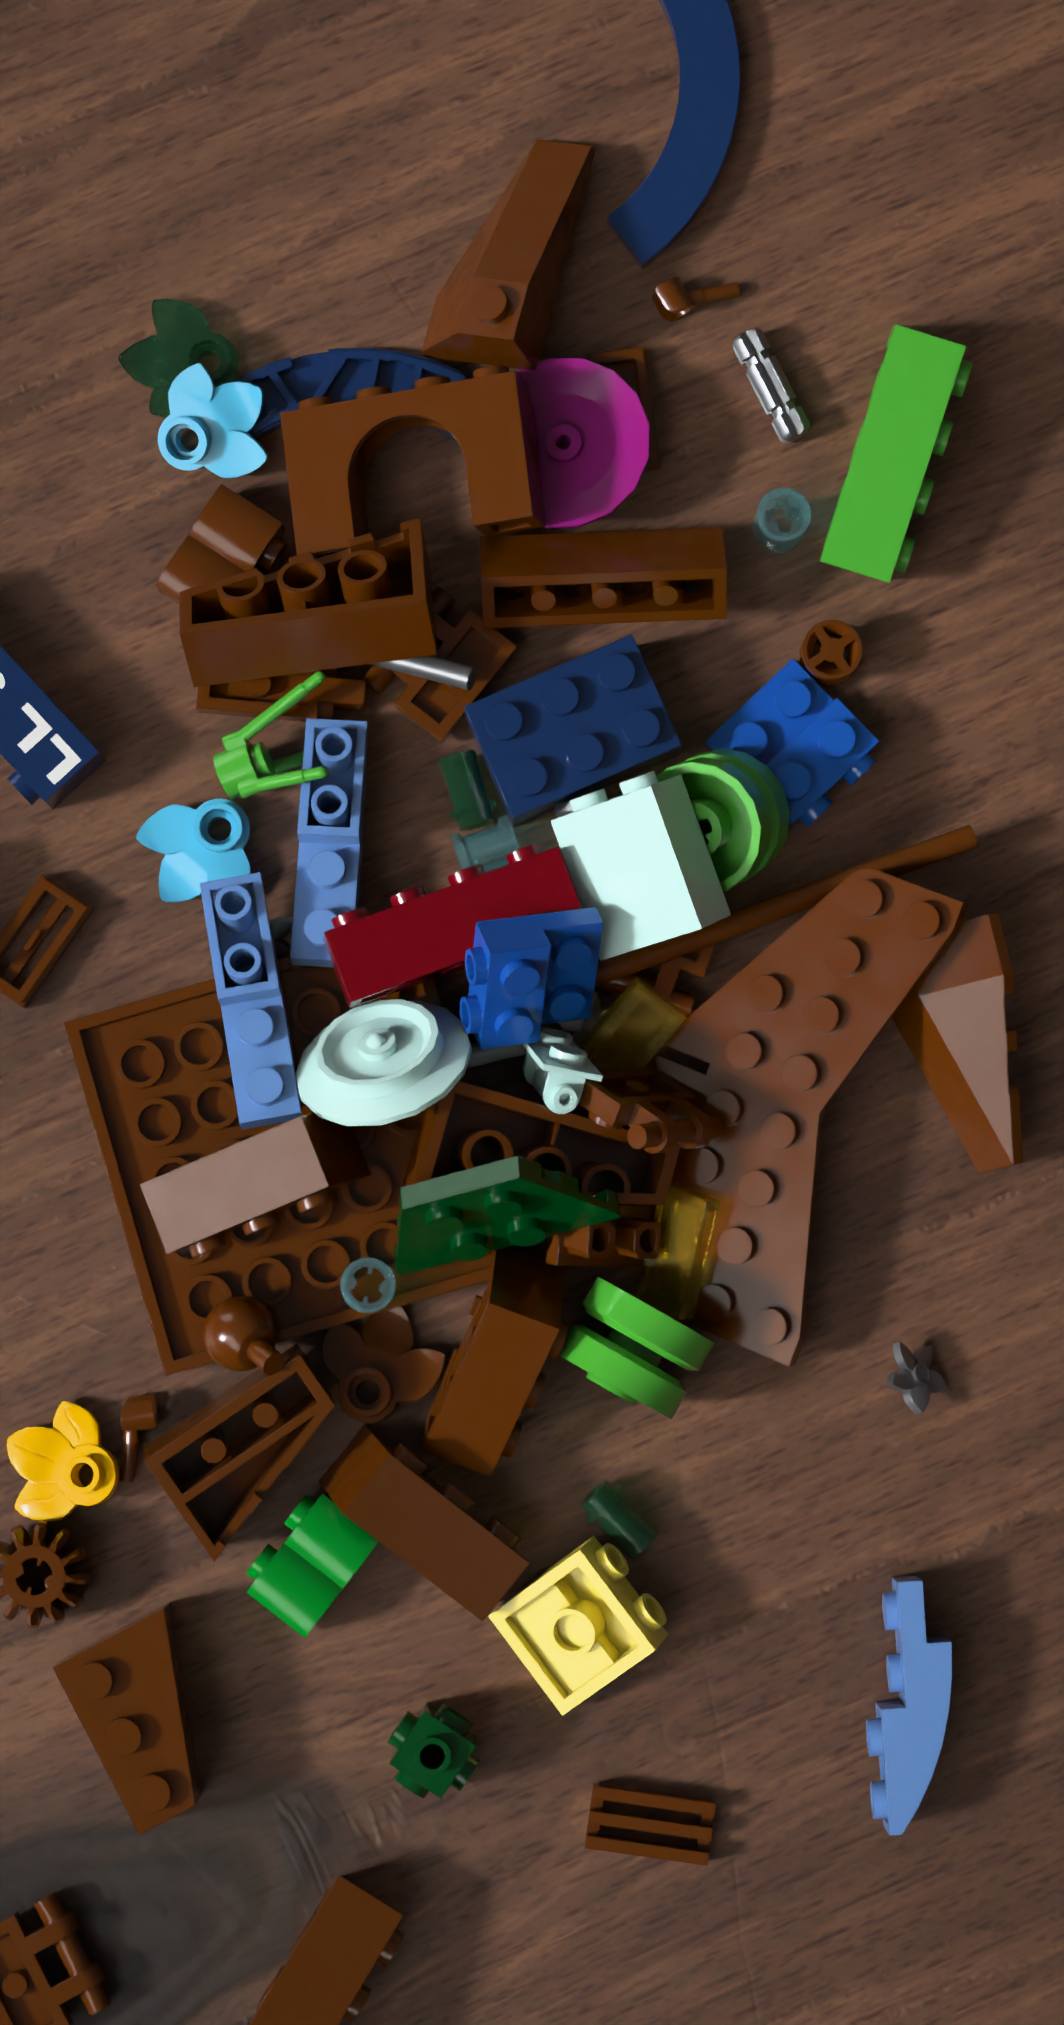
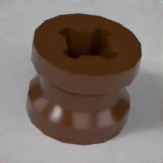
[799,620,862,687]

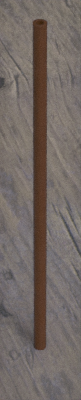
[299,825,978,1096]

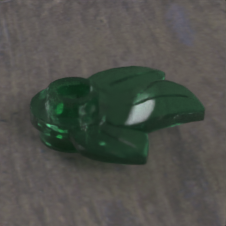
[118,298,239,418]

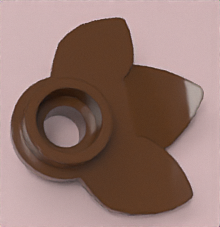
[322,1306,445,1423]

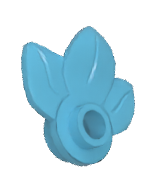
[158,363,268,478]
[136,799,251,903]

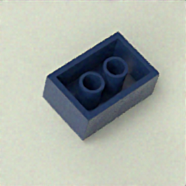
[464,634,681,827]

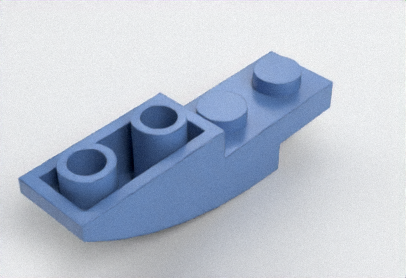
[290,718,368,967]
[200,872,303,1130]
[866,1576,952,1836]

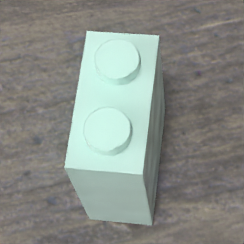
[551,771,731,961]

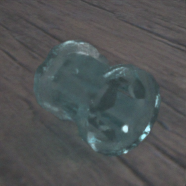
[753,487,811,553]
[450,815,520,873]

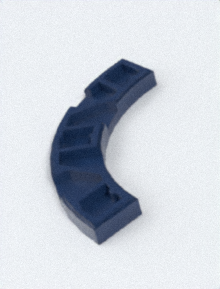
[607,0,740,270]
[233,348,470,442]

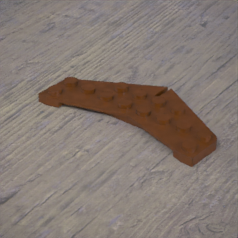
[655,868,969,1367]

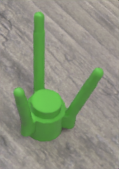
[213,671,328,799]

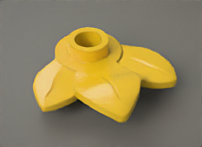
[7,1401,119,1522]

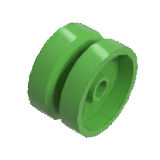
[657,748,790,892]
[559,1277,715,1419]

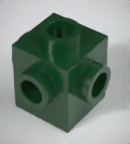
[387,1703,480,1799]

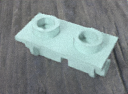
[522,1027,603,1114]

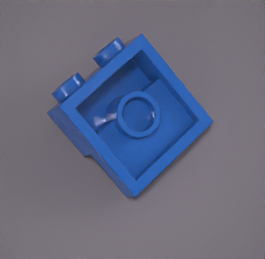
[705,658,879,831]
[460,907,603,1050]

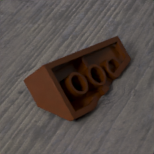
[421,140,595,371]
[892,912,1023,1173]

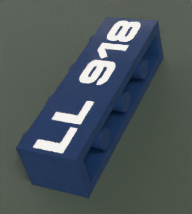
[0,646,106,809]

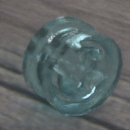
[340,1258,396,1313]

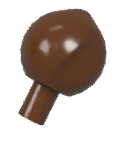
[202,1296,285,1375]

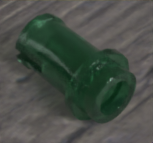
[438,750,497,831]
[580,1480,659,1559]

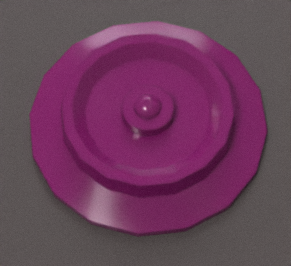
[517,358,650,528]

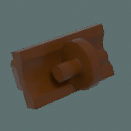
[546,1204,661,1267]

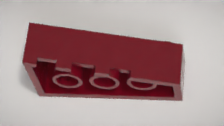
[323,843,582,1009]

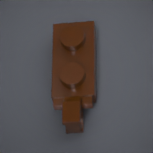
[196,668,369,722]

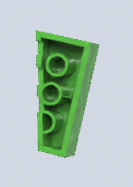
[819,324,973,583]

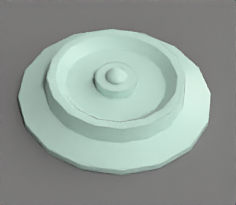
[295,999,472,1126]

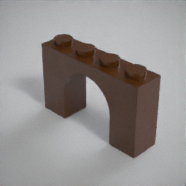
[280,365,546,559]

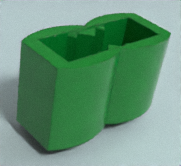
[246,1491,379,1638]

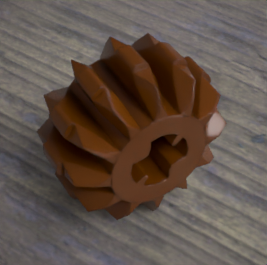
[0,1521,92,1628]

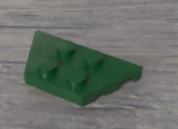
[394,1156,620,1276]

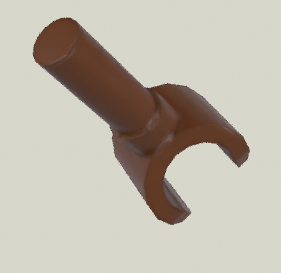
[651,277,740,322]
[119,1395,158,1482]

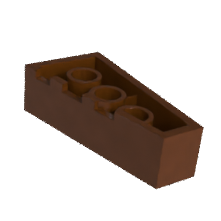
[179,517,437,687]
[399,1081,681,1205]

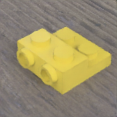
[488,1536,668,1716]

